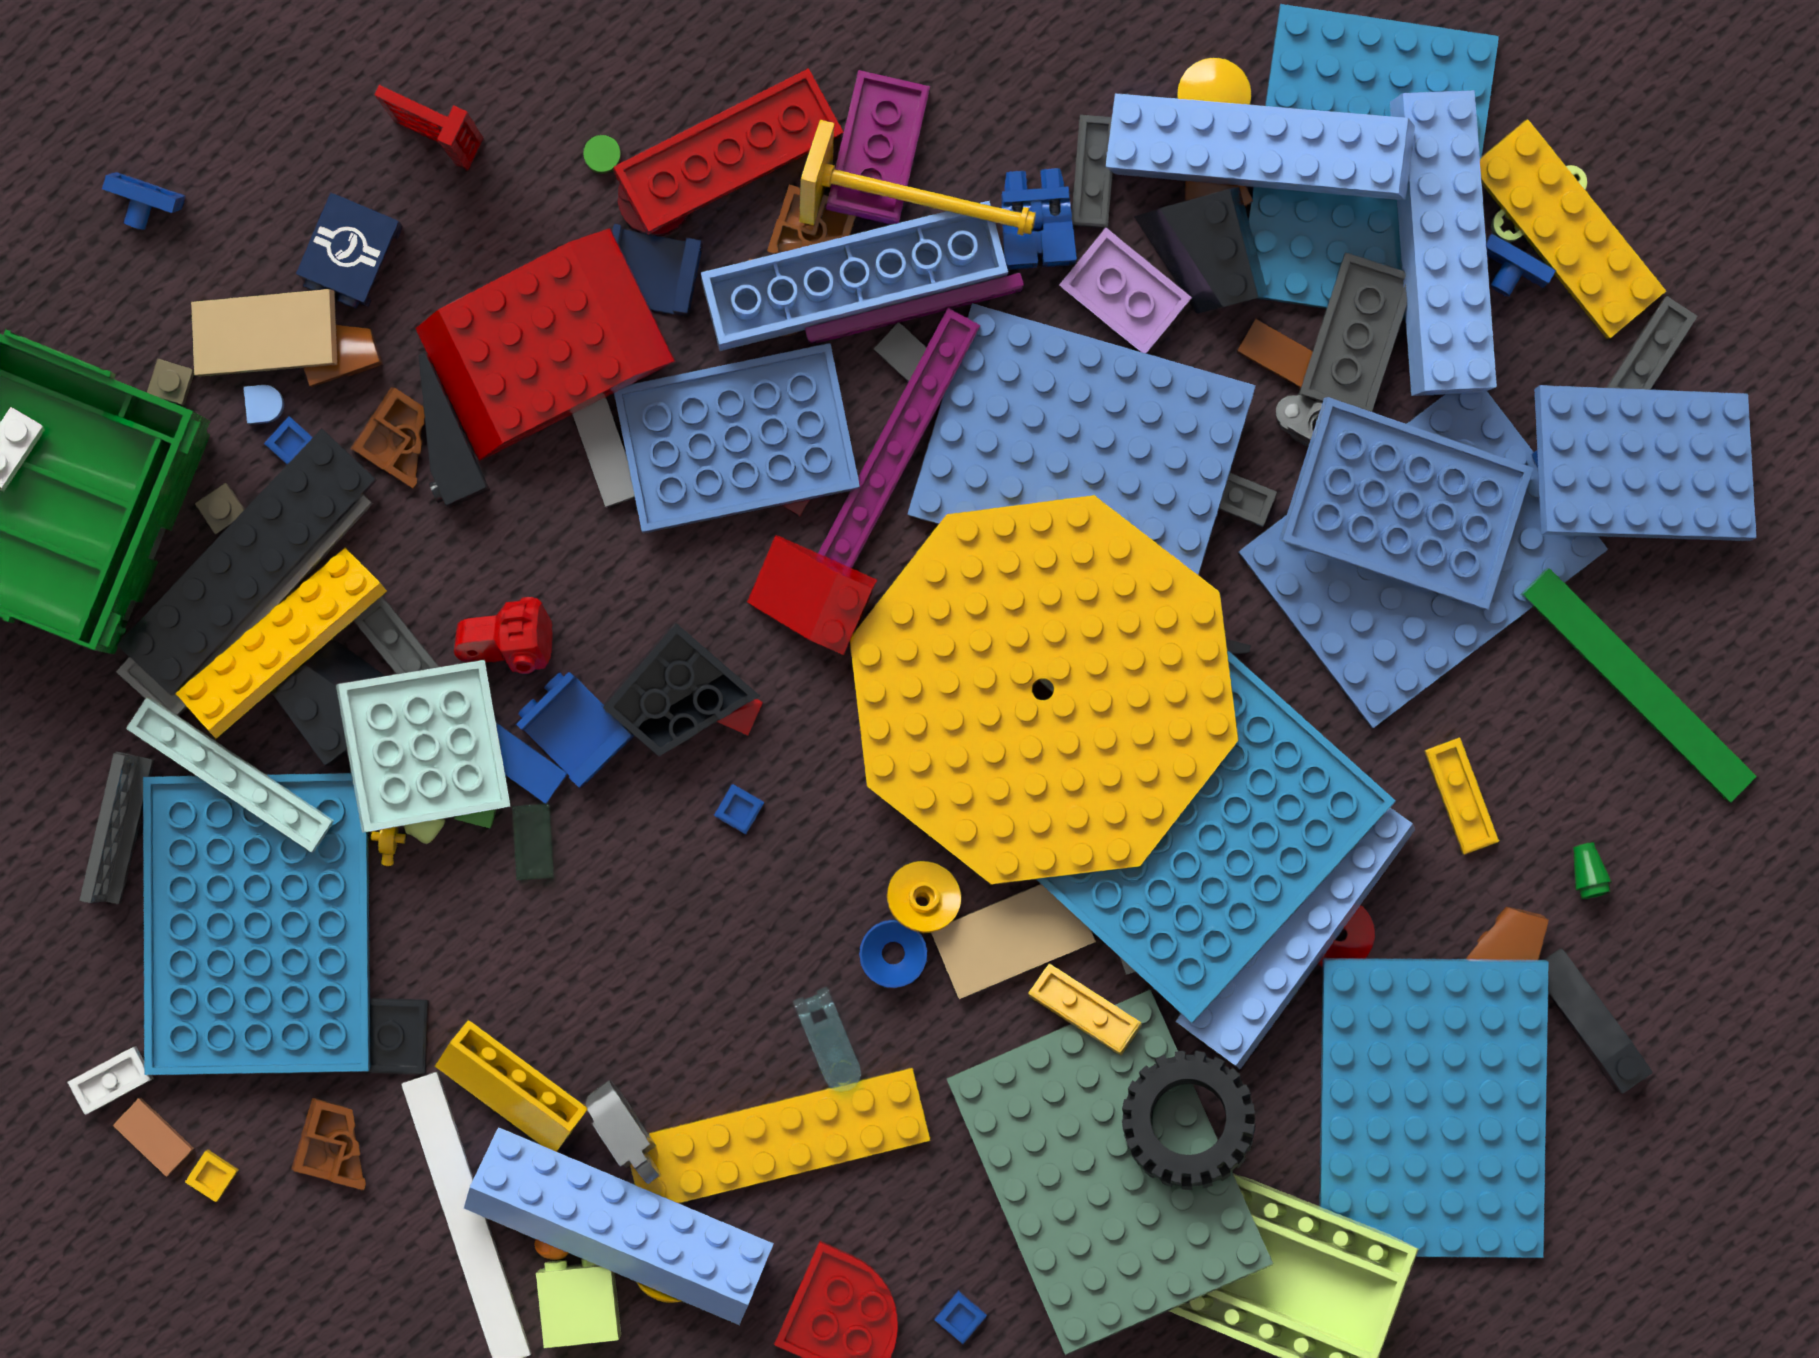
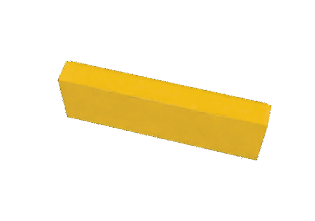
[1424,738,1499,855]
[1028,963,1142,1056]

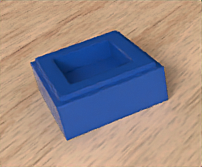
[264,416,313,464]
[714,784,765,834]
[935,1290,987,1344]

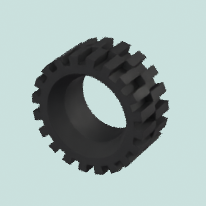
[1122,1051,1255,1190]

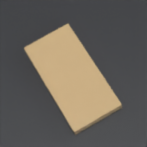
[191,289,337,377]
[931,884,1096,999]

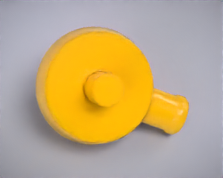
[371,827,406,866]

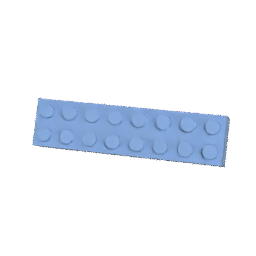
[1390,90,1497,396]
[1106,93,1415,200]
[701,201,1008,351]
[1176,808,1415,1069]
[464,1127,773,1325]

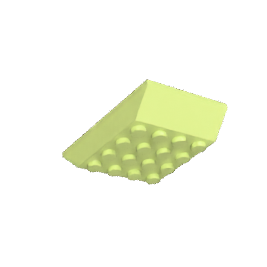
[1169,1173,1419,1358]

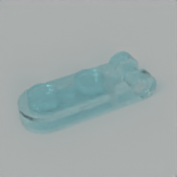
[793,986,861,1092]

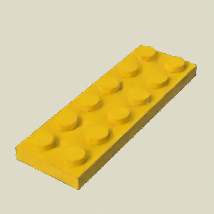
[1480,119,1666,339]
[175,548,387,739]

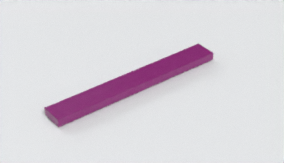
[818,308,981,568]

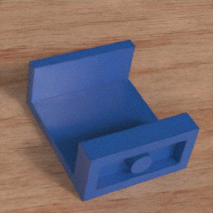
[516,672,634,788]

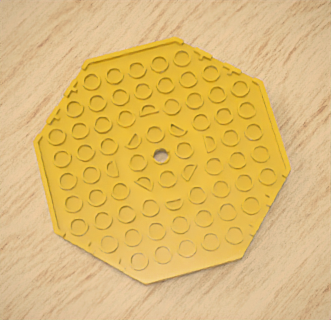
[850,495,1238,884]

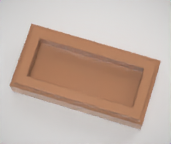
[113,1098,194,1177]

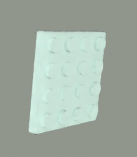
[336,660,510,833]

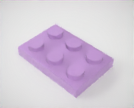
[1059,228,1192,354]

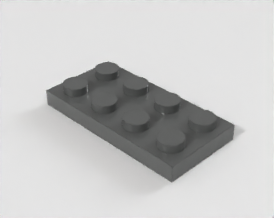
[1298,252,1407,412]

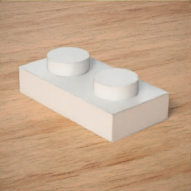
[0,407,45,492]
[68,1046,154,1115]

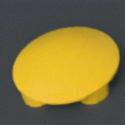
[1178,58,1251,105]

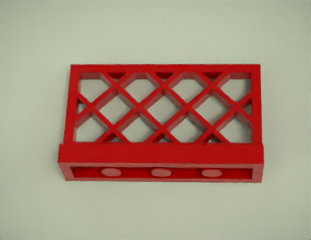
[374,85,484,171]

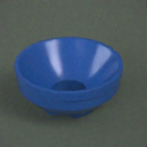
[859,920,927,988]

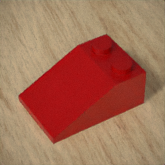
[747,535,877,655]

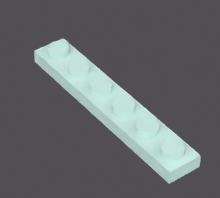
[126,697,334,852]

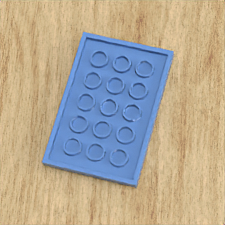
[614,343,860,534]
[1534,385,1756,541]
[1279,397,1533,610]

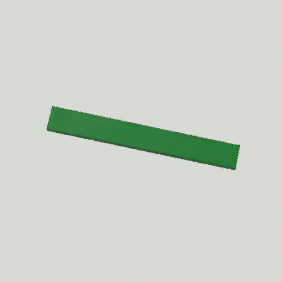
[1521,568,1757,803]

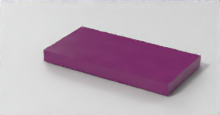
[826,70,930,225]

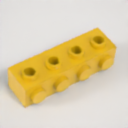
[435,1020,587,1152]

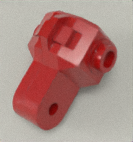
[454,597,553,674]

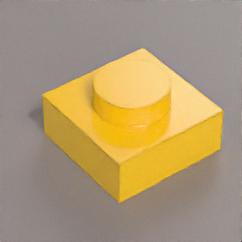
[185,1150,239,1202]

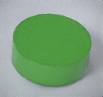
[584,135,621,174]

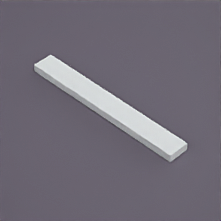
[401,1071,532,1358]

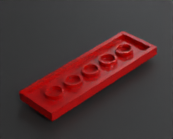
[613,68,844,235]

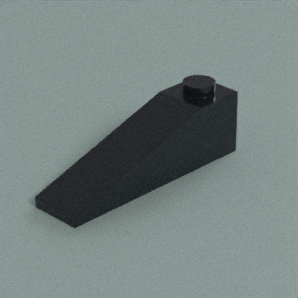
[418,353,490,508]
[1543,948,1653,1094]

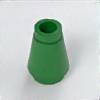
[1573,842,1612,899]

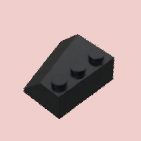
[1134,187,1268,314]
[601,622,760,756]
[271,638,385,766]

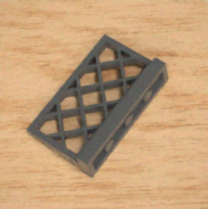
[79,751,155,904]

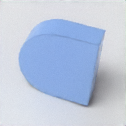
[244,385,284,425]

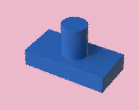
[102,172,186,229]
[1486,234,1556,297]

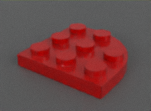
[774,1241,898,1358]

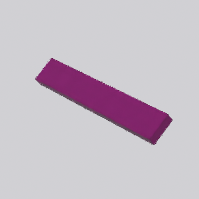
[805,273,1024,345]

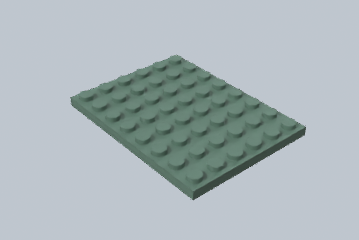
[947,990,1273,1356]

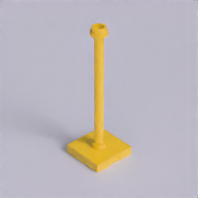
[799,120,1036,236]

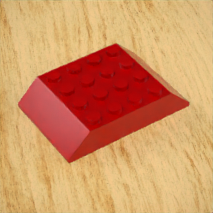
[415,228,676,461]

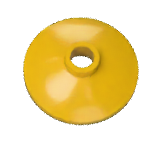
[887,861,961,933]

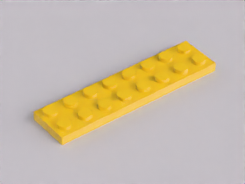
[630,1068,930,1203]

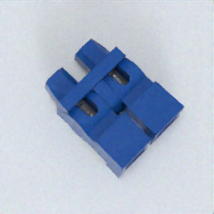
[1001,168,1077,270]

